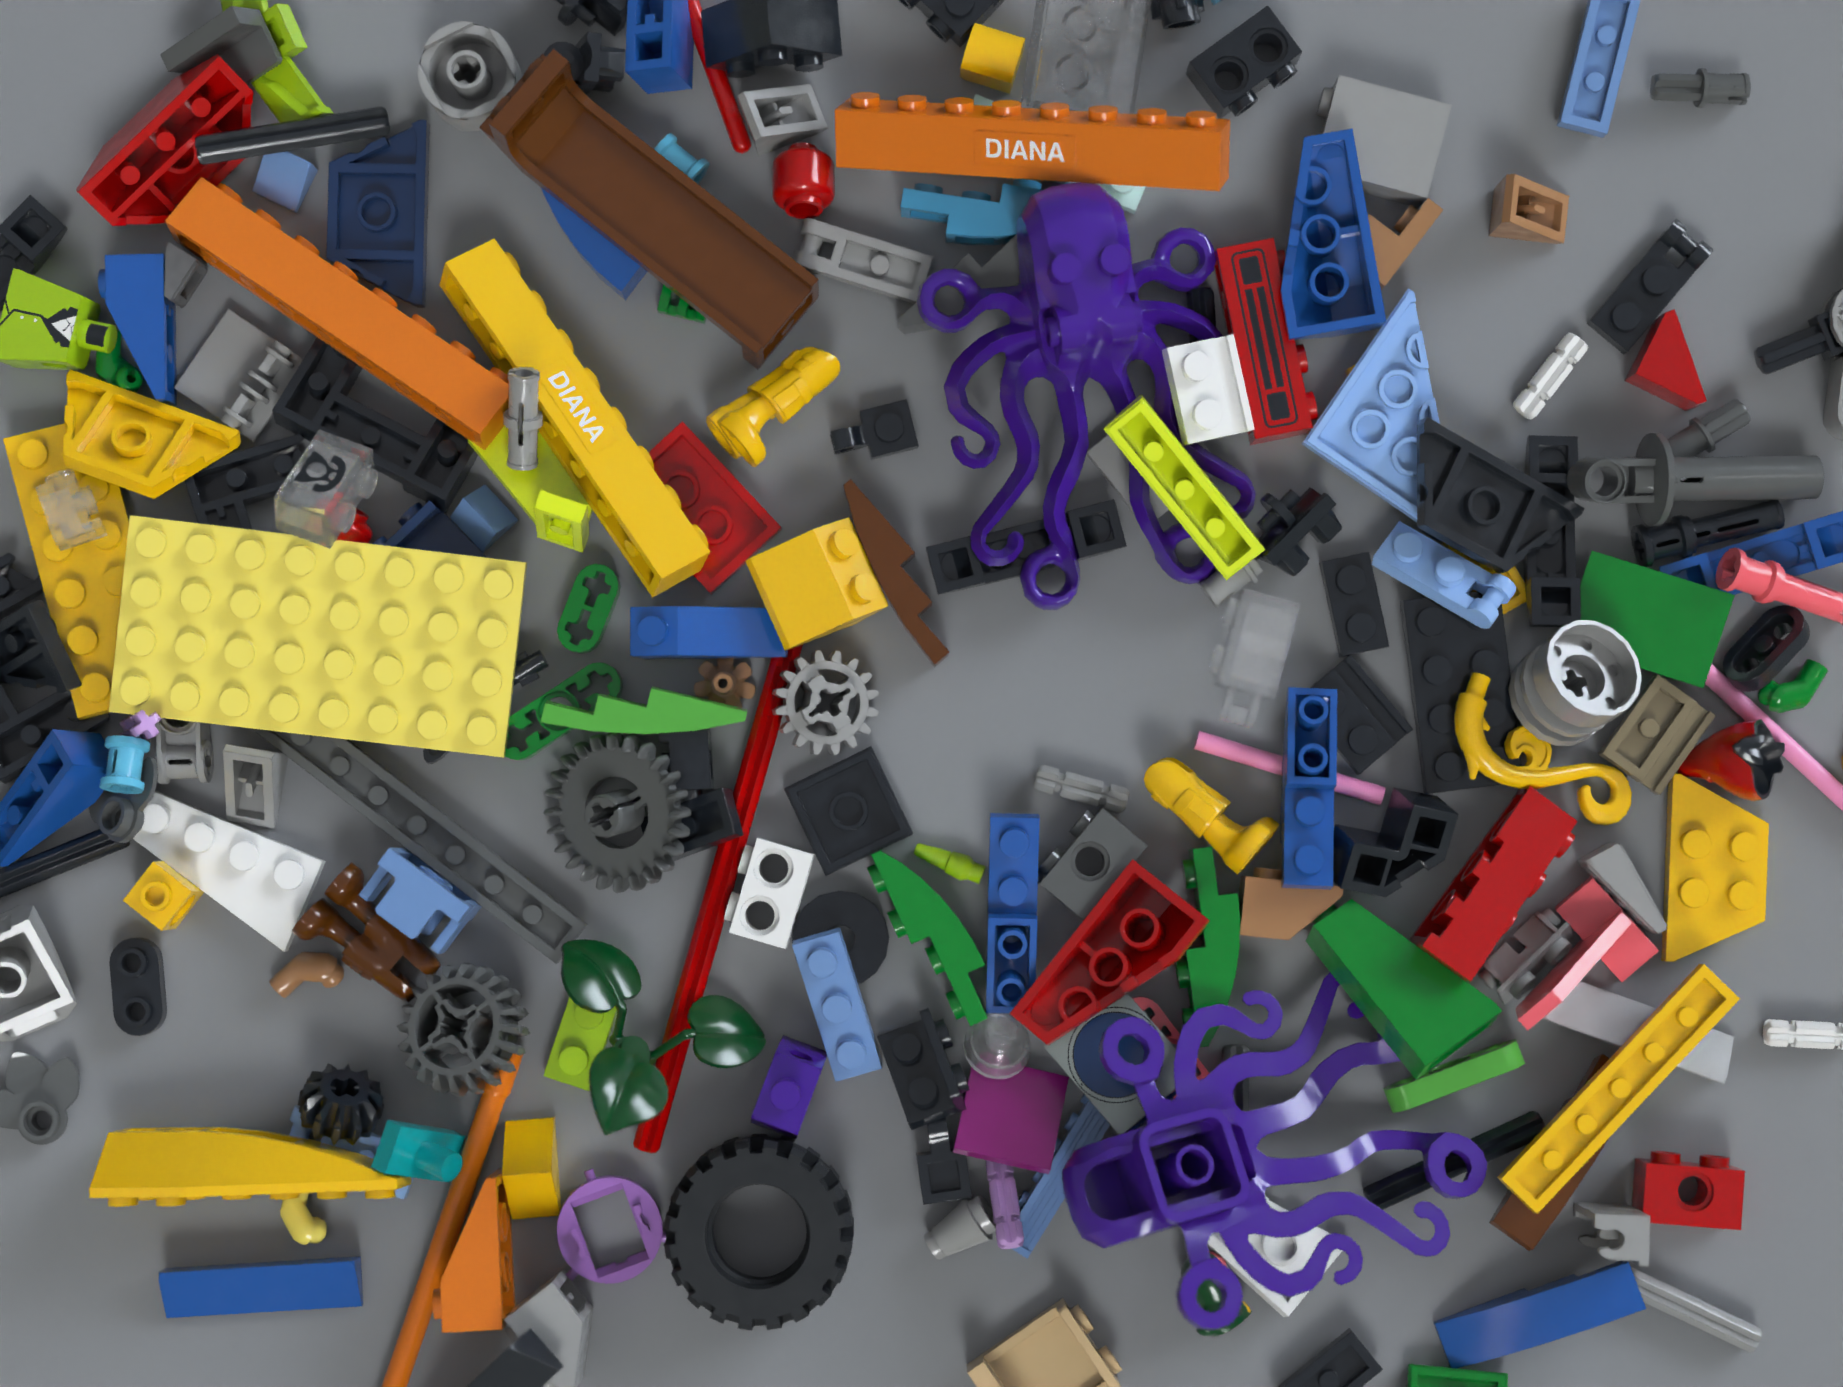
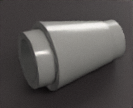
[924,1195,996,1260]

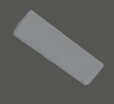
[1543,970,1734,1084]

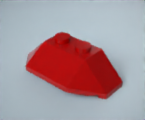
[76,54,253,226]

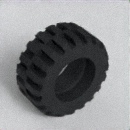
[663,1134,854,1330]

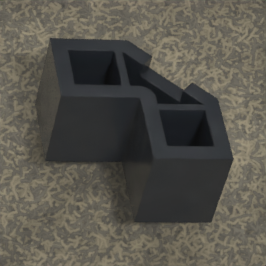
[1333,787,1459,897]

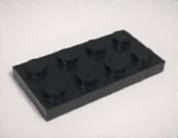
[1400,592,1522,794]

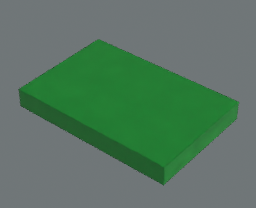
[1580,551,1735,688]

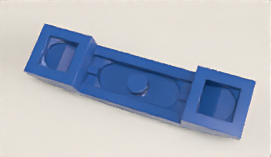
[1658,511,1843,595]

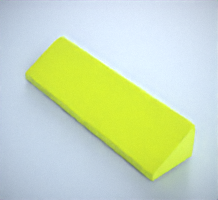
[1103,395,1265,580]

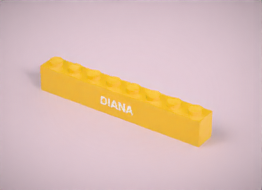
[439,238,710,598]

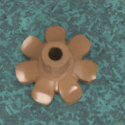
[694,658,756,708]

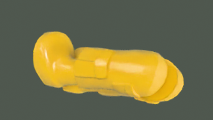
[706,346,840,467]
[1144,757,1280,875]

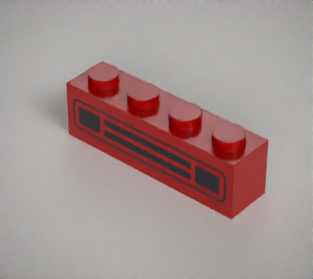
[1214,237,1318,445]

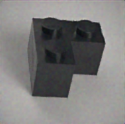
[701,0,842,78]

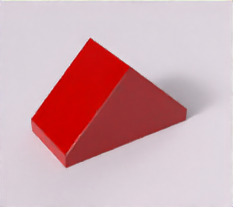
[1625,309,1707,411]

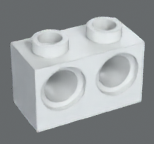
[724,838,815,949]

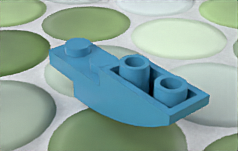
[901,179,1043,245]

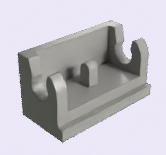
[1573,1202,1650,1267]

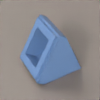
[450,485,519,553]

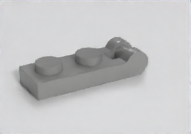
[792,218,933,304]

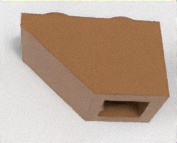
[1238,867,1343,940]

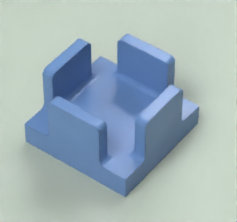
[359,847,482,954]

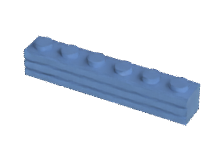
[1011,1094,1110,1259]

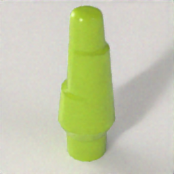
[914,843,986,884]

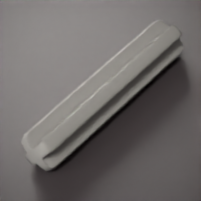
[1631,1268,1762,1352]

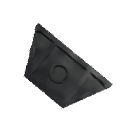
[1417,417,1585,574]

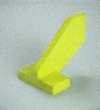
[468,426,593,553]

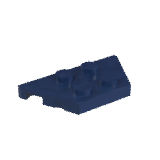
[326,120,430,308]

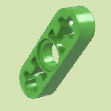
[1383,1039,1525,1113]

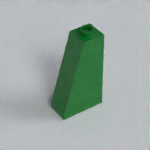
[1306,899,1502,1080]

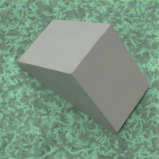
[738,84,828,156]
[223,744,288,828]

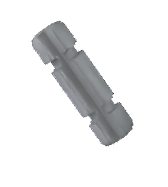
[1034,765,1129,813]

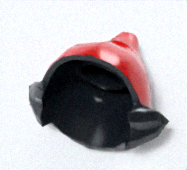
[1677,719,1785,801]

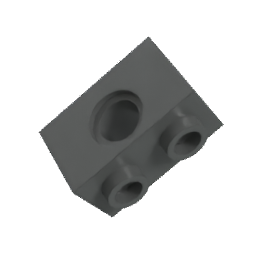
[1038,808,1148,921]

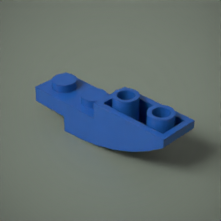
[1280,687,1337,890]
[986,813,1040,1014]

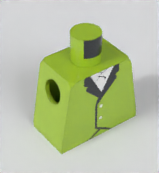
[0,268,117,371]

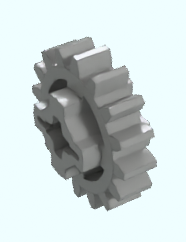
[772,650,879,755]

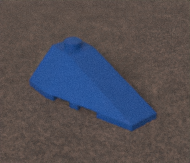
[1280,128,1387,340]

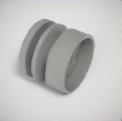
[1508,620,1642,746]

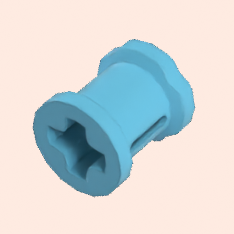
[654,133,710,184]
[99,735,150,794]

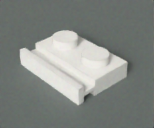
[1162,334,1255,446]

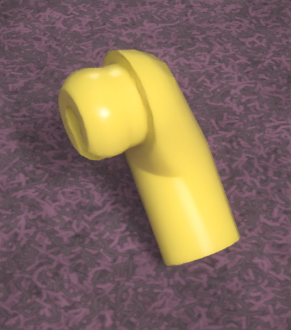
[280,1193,327,1245]

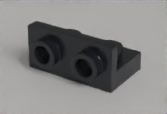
[877,1008,970,1130]

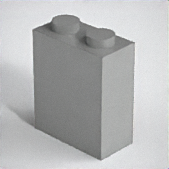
[1311,75,1452,208]

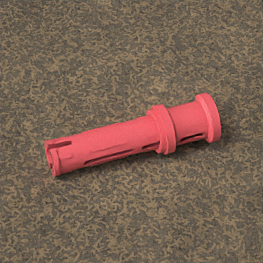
[1716,547,1843,625]

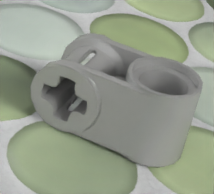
[154,718,214,784]

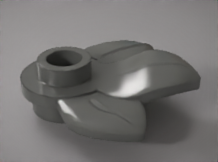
[89,757,158,843]
[0,1051,80,1145]

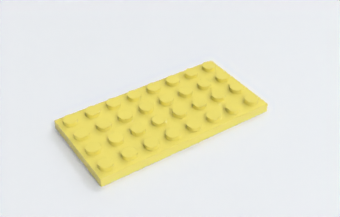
[109,515,527,758]

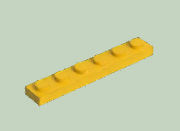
[1497,964,1740,1214]

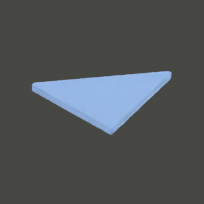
[1301,288,1440,522]

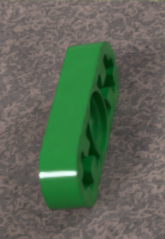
[505,662,623,760]

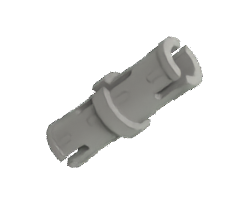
[503,367,543,471]

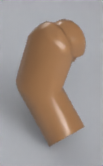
[269,952,344,998]

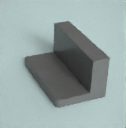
[160,6,282,85]

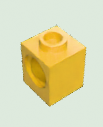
[123,861,204,931]

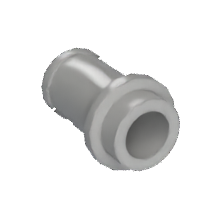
[1199,559,1263,608]

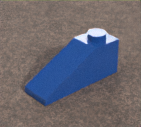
[625,0,694,94]
[98,253,177,406]
[630,606,788,659]
[0,729,109,867]

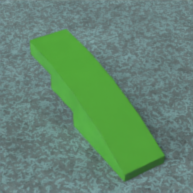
[541,686,747,734]

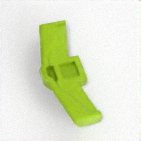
[220,0,334,123]

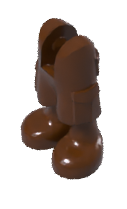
[292,863,441,1003]

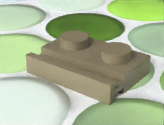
[1598,674,1716,795]

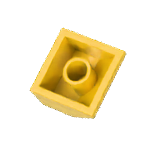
[745,517,889,651]

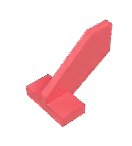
[1515,875,1659,1030]

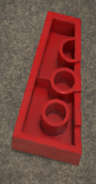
[1409,786,1578,982]

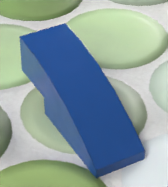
[541,188,647,300]

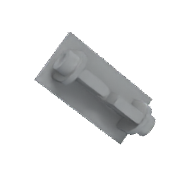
[1478,908,1574,1005]

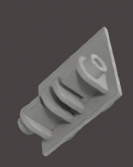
[174,309,303,442]

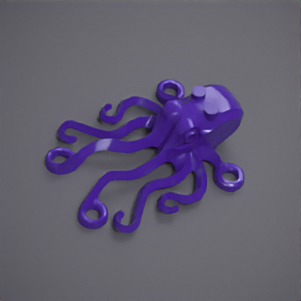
[917,182,1256,610]
[1062,972,1488,1330]

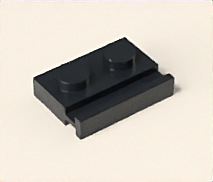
[1310,655,1413,775]

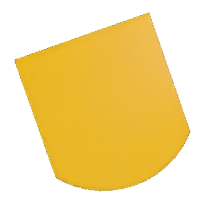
[960,23,1026,94]

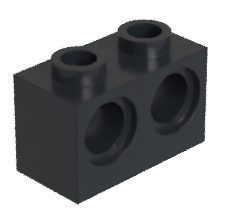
[1186,5,1302,119]

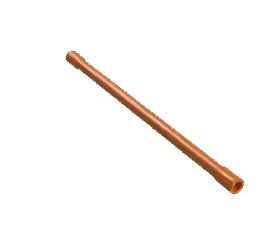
[381,1054,524,1387]

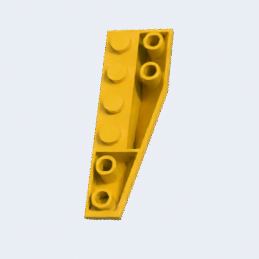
[89,1127,411,1207]

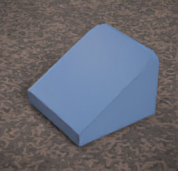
[252,151,318,213]

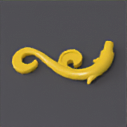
[1454,672,1632,826]

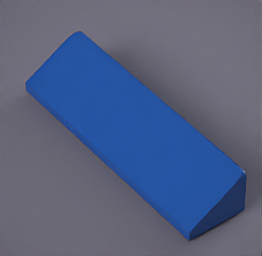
[158,1256,363,1318]

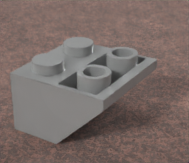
[504,1268,593,1387]

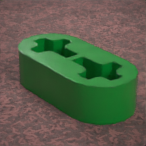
[557,564,621,654]

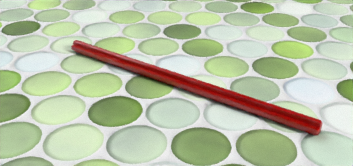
[633,644,803,1153]

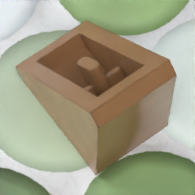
[1489,174,1569,244]

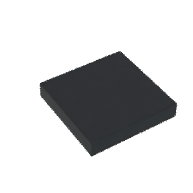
[784,746,913,876]

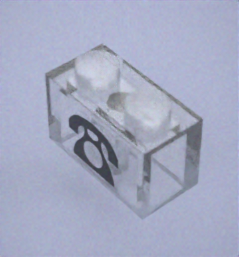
[274,429,378,549]

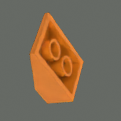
[432,1167,515,1333]

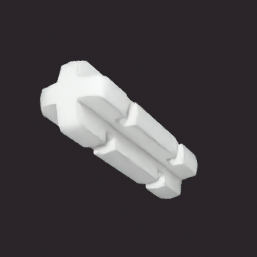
[1513,333,1588,420]
[1763,1019,1843,1050]

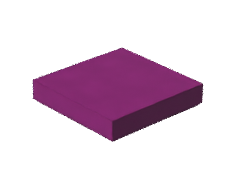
[953,1055,1069,1174]

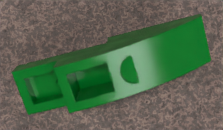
[1175,846,1240,1048]
[867,850,988,1026]

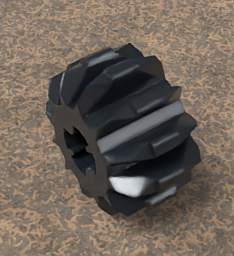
[298,1063,384,1146]

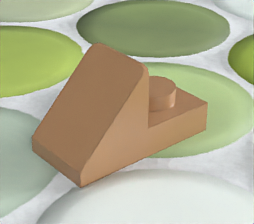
[1368,198,1444,290]

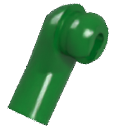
[95,330,143,393]
[1758,659,1828,713]

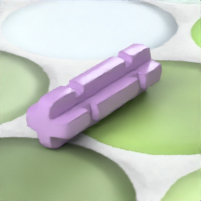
[119,710,161,740]
[986,1160,1024,1250]

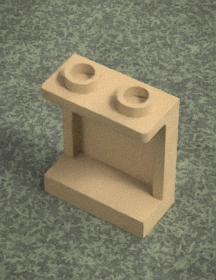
[966,1298,1122,1387]

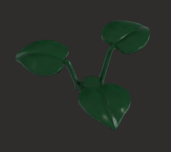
[561,939,766,1135]

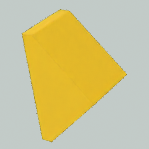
[502,1117,561,1219]

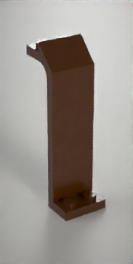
[479,49,819,369]

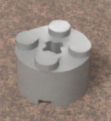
[417,21,522,132]

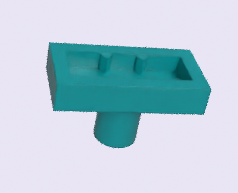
[371,1120,465,1182]

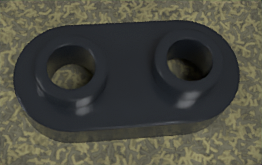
[1723,605,1810,692]
[109,937,167,1036]

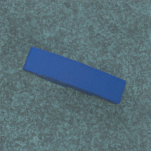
[1433,1260,1646,1368]

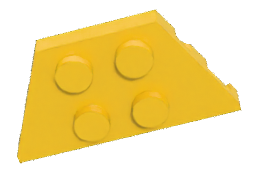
[62,369,241,499]
[1661,774,1769,962]

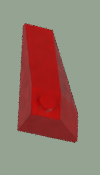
[1009,859,1210,1045]

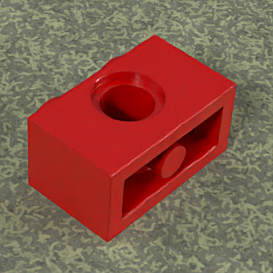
[1632,1151,1745,1230]

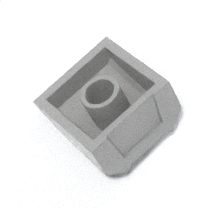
[0,904,77,1042]

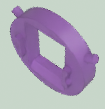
[557,1168,666,1284]

